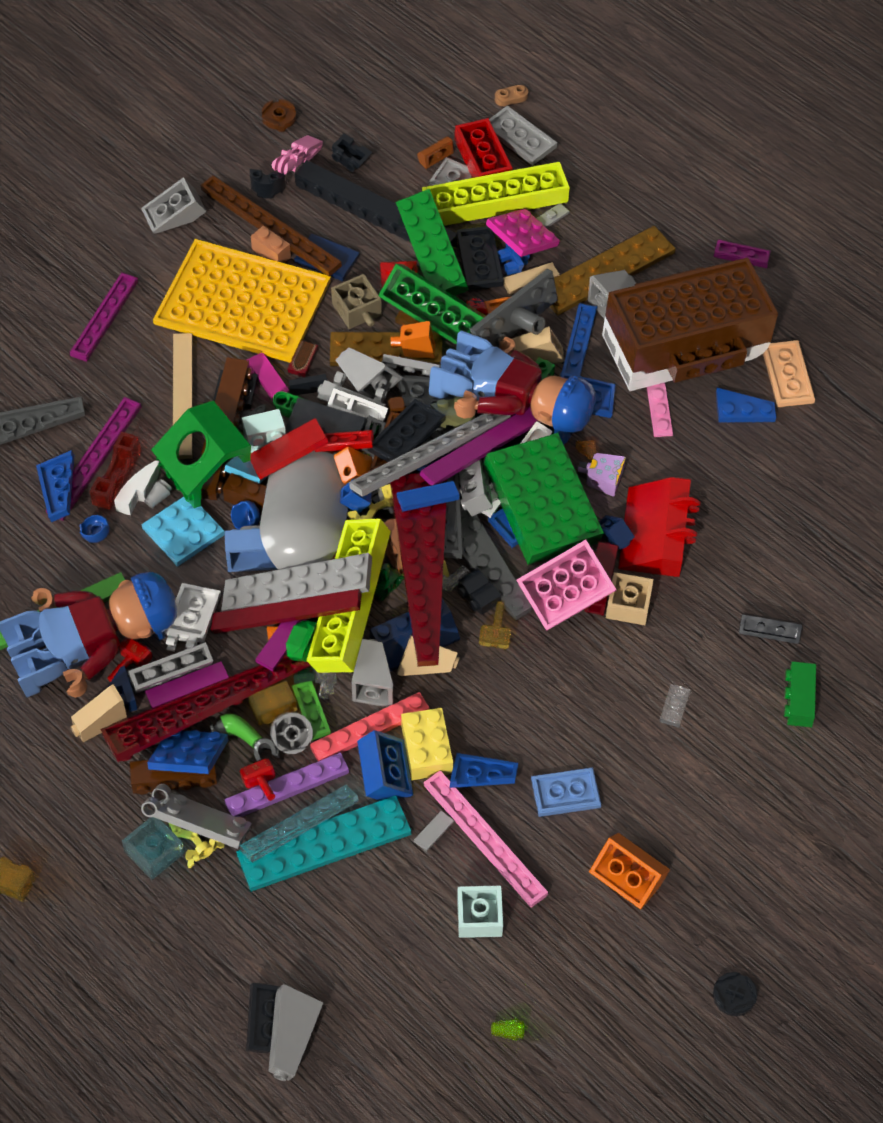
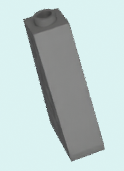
[268,984,323,1081]

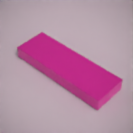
[246,353,290,401]

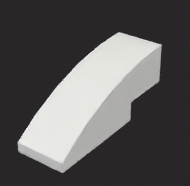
[327,388,388,426]
[114,460,161,516]

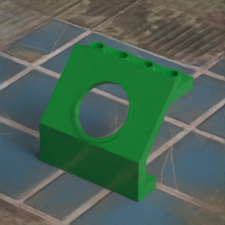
[151,401,251,508]

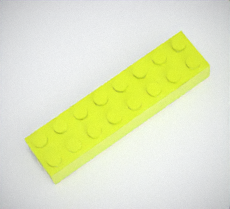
[422,162,570,226]
[307,519,391,673]

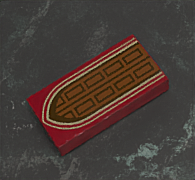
[287,341,318,377]

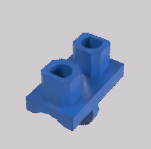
[498,244,530,275]

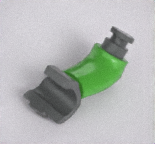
[210,713,280,762]

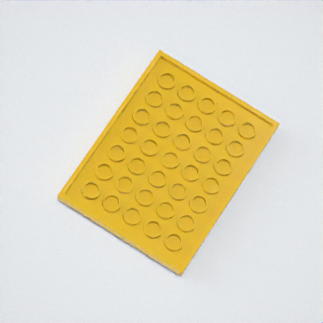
[153,239,331,363]

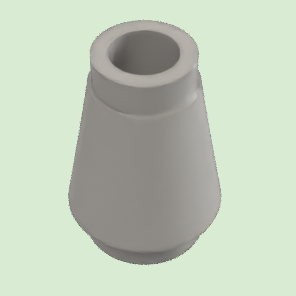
[144,479,172,509]

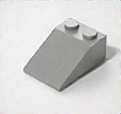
[141,177,207,234]

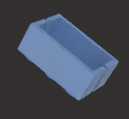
[225,528,277,572]

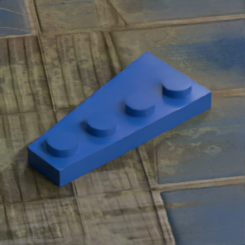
[36,450,75,522]

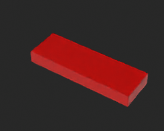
[315,430,374,452]

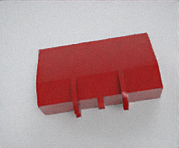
[619,477,700,577]

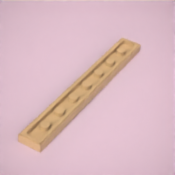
[173,333,193,459]

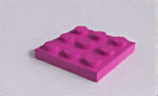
[486,209,560,257]

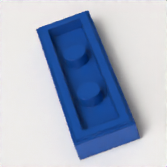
[397,481,460,512]

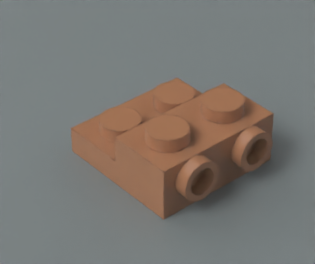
[384,519,403,574]

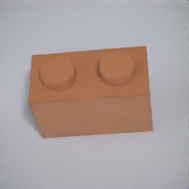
[251,226,291,263]

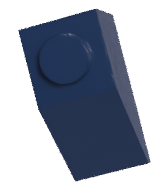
[599,515,635,549]

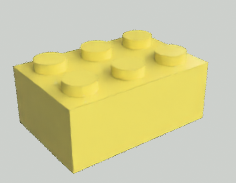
[401,708,453,780]

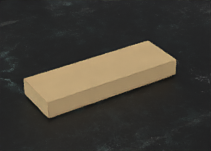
[503,262,559,295]

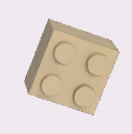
[606,572,654,625]

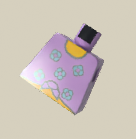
[578,453,626,497]

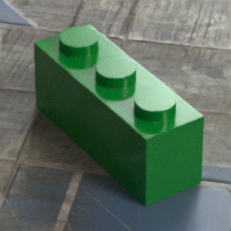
[784,662,816,727]

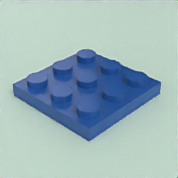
[147,730,228,774]

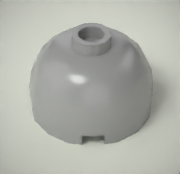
[270,712,313,754]

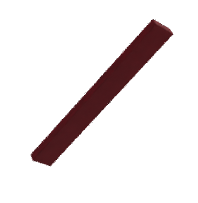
[211,589,362,634]

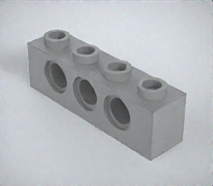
[459,457,493,516]
[128,642,213,694]

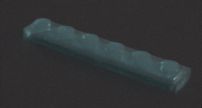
[240,785,359,863]

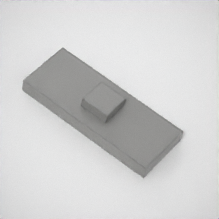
[536,204,570,228]
[414,811,454,852]

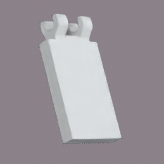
[164,583,221,652]

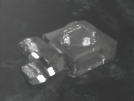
[314,669,337,700]

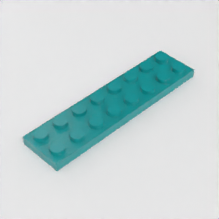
[236,796,411,892]

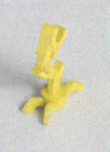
[347,484,393,520]
[169,823,225,868]

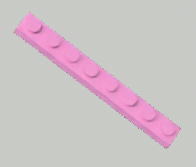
[646,382,673,437]
[424,771,548,908]

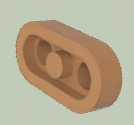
[495,85,528,106]

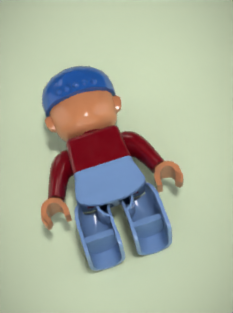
[429,331,596,445]
[0,572,177,698]

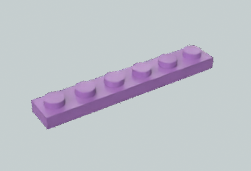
[224,752,349,817]

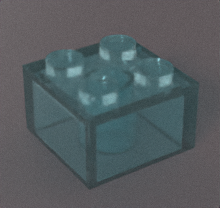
[122,817,185,880]

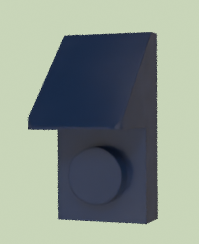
[107,666,137,712]

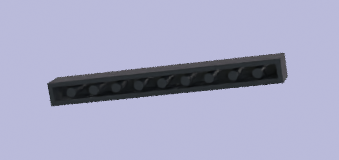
[295,160,457,249]

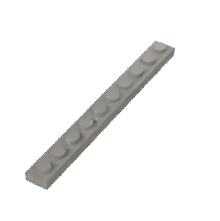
[349,414,511,497]

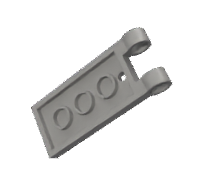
[141,784,252,849]

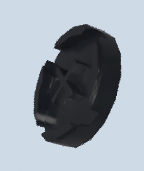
[713,972,758,1016]

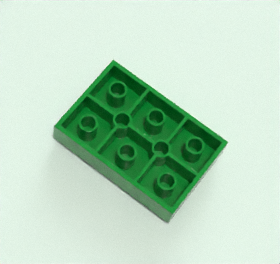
[483,433,604,565]

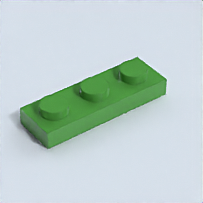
[292,680,331,741]

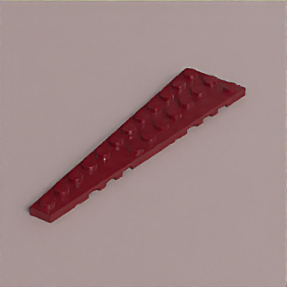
[390,473,448,667]
[100,654,310,762]

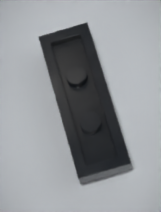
[739,613,802,644]

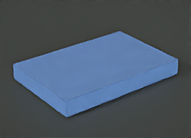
[531,767,601,817]

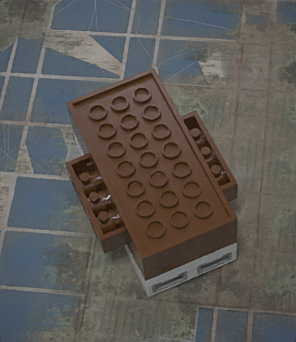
[602,258,778,391]

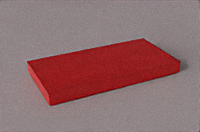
[250,418,328,480]

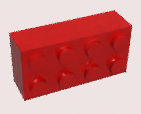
[454,118,512,178]

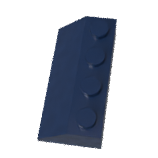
[370,598,460,672]

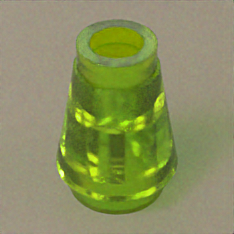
[491,1018,525,1041]

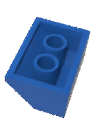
[357,730,413,801]

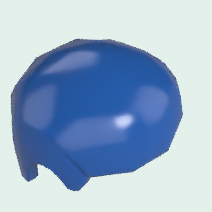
[231,500,260,530]
[79,515,110,543]

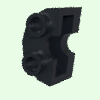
[332,133,372,172]
[250,169,286,199]

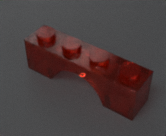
[90,431,141,510]

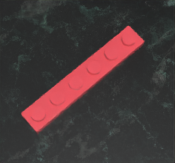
[310,692,429,761]

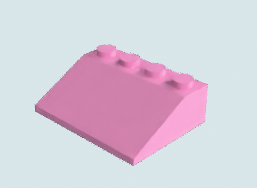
[517,540,617,631]

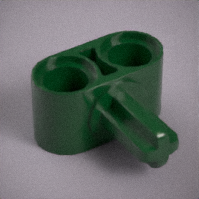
[374,563,404,601]

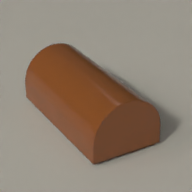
[417,136,454,169]

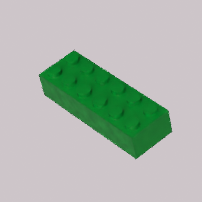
[396,189,469,296]
[378,264,486,345]

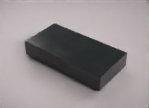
[289,374,327,396]

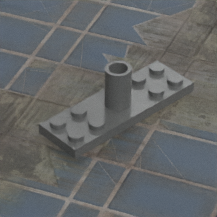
[470,269,558,347]

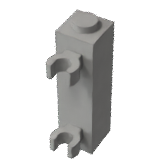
[317,371,388,422]

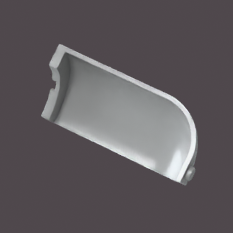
[260,450,348,570]

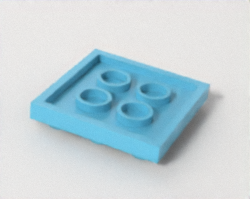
[142,497,225,567]

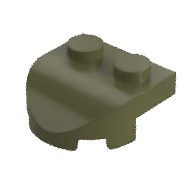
[430,396,476,429]

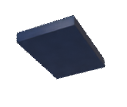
[294,234,360,282]

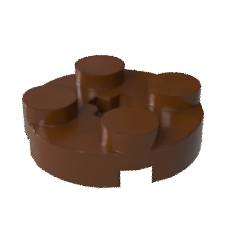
[262,99,296,132]

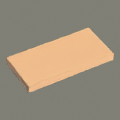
[763,340,815,407]

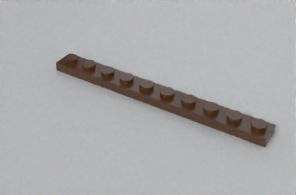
[200,176,342,277]

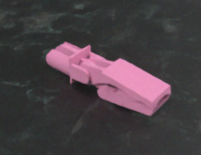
[272,135,323,174]

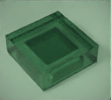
[293,668,315,684]

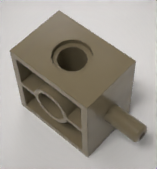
[331,274,382,329]

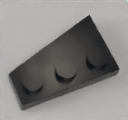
[246,983,295,1054]

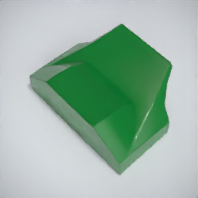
[286,620,317,662]

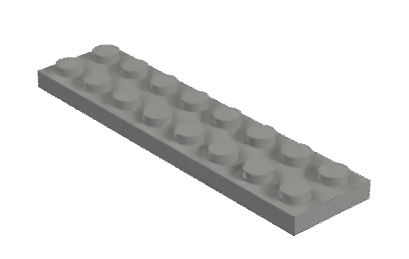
[221,553,372,612]

